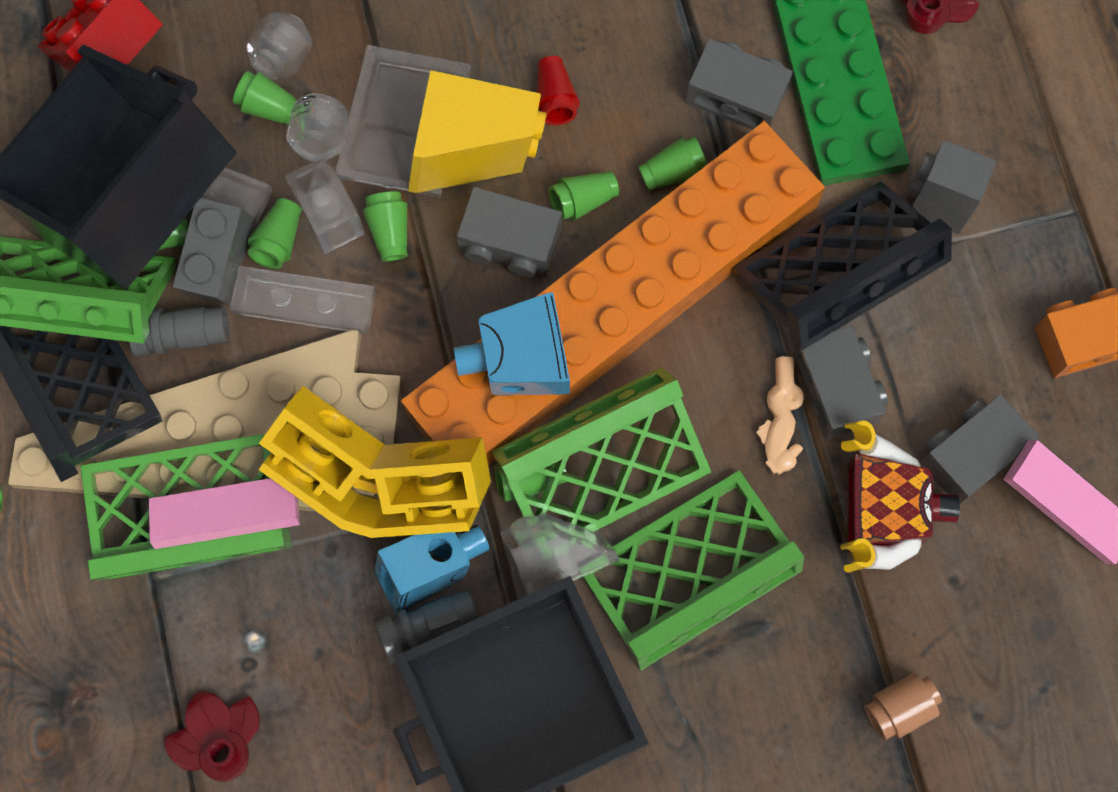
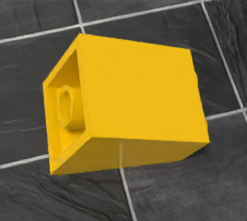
[408,70,546,193]

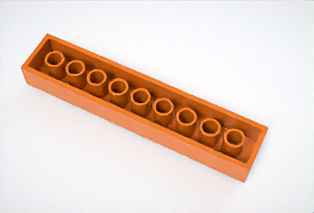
[401,120,825,466]

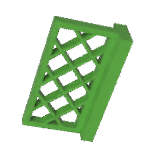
[0,236,176,344]
[491,367,711,557]
[80,434,292,581]
[578,470,804,671]

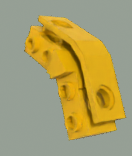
[258,386,491,538]

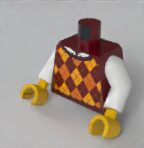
[840,420,960,573]

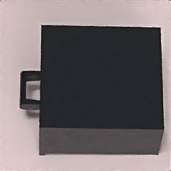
[0,45,237,290]
[393,576,649,792]

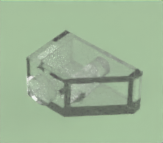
[284,157,365,254]
[500,513,619,595]

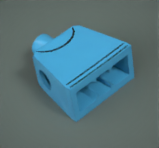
[453,292,570,395]
[374,524,489,615]

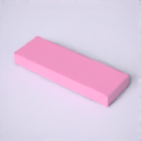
[1003,440,1118,565]
[149,478,300,549]

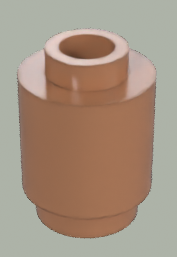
[864,672,942,741]

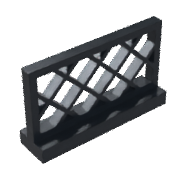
[733,181,952,351]
[0,326,163,482]

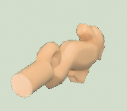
[756,357,804,475]

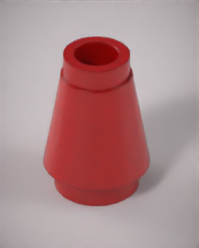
[537,56,580,126]

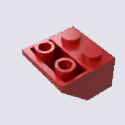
[37,0,163,72]

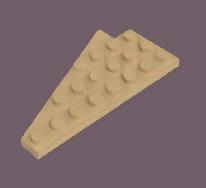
[8,330,402,511]

